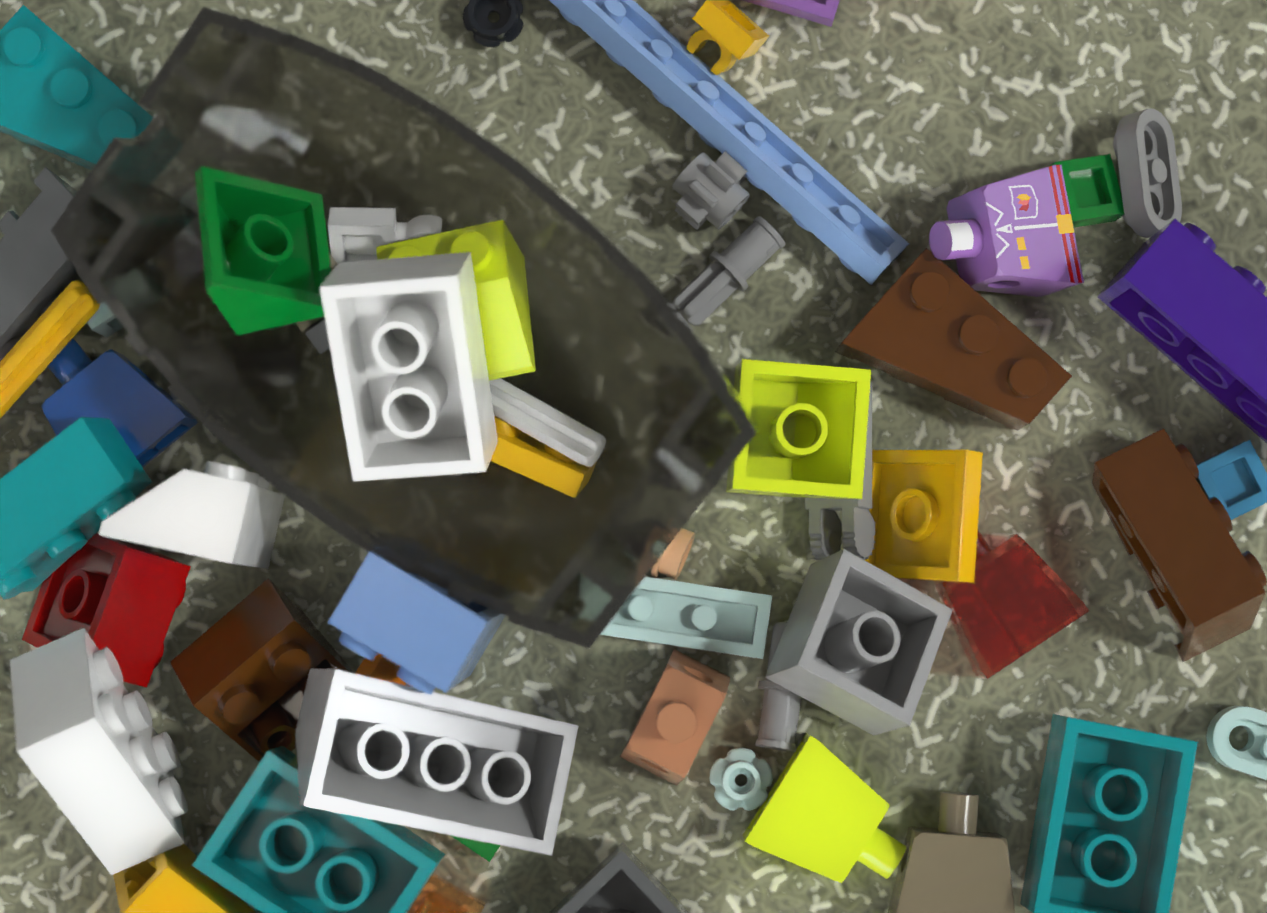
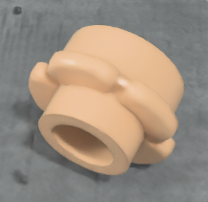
[643,519,695,580]

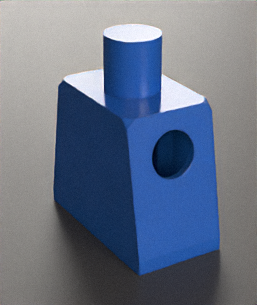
[41,339,198,467]

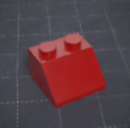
[22,532,191,688]

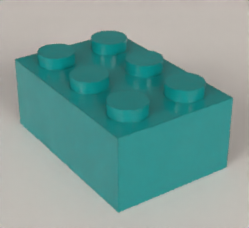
[1020,714,1198,913]
[192,746,445,913]

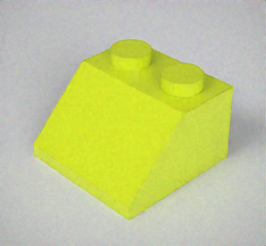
[376,220,536,381]
[726,359,871,499]

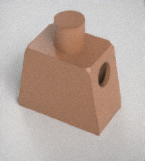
[620,649,730,786]

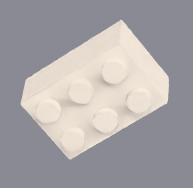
[320,252,498,481]
[10,628,188,875]

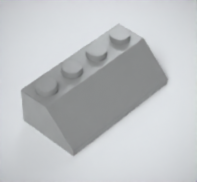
[295,669,578,856]

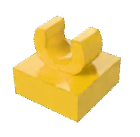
[686,0,769,75]

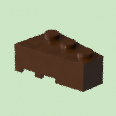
[835,248,1072,430]
[1092,428,1267,662]

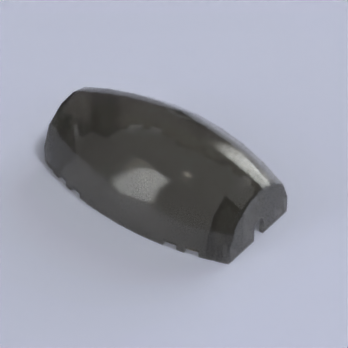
[51,7,760,648]

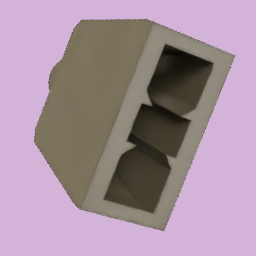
[888,791,1015,913]

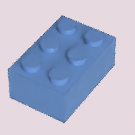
[328,546,508,695]

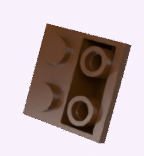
[170,578,355,763]

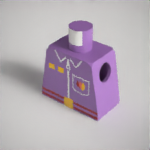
[929,165,1084,297]

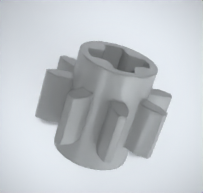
[672,151,750,230]

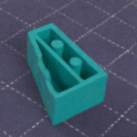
[0,5,181,190]
[0,417,152,600]

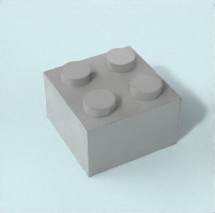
[765,549,953,736]

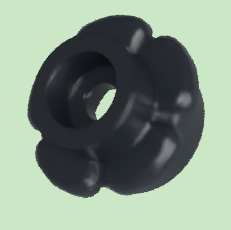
[463,0,524,48]

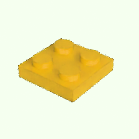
[865,450,983,583]

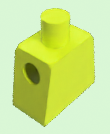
[742,733,907,883]

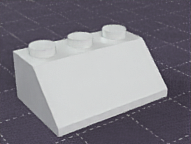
[99,461,285,569]

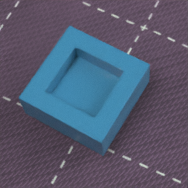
[1196,440,1267,520]

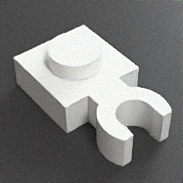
[328,207,442,264]

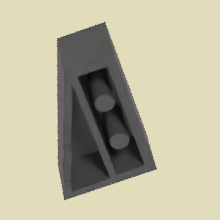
[0,167,130,361]

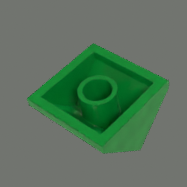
[195,166,332,336]

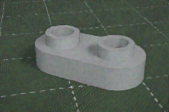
[1113,108,1182,238]

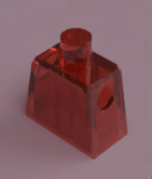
[935,529,1089,679]

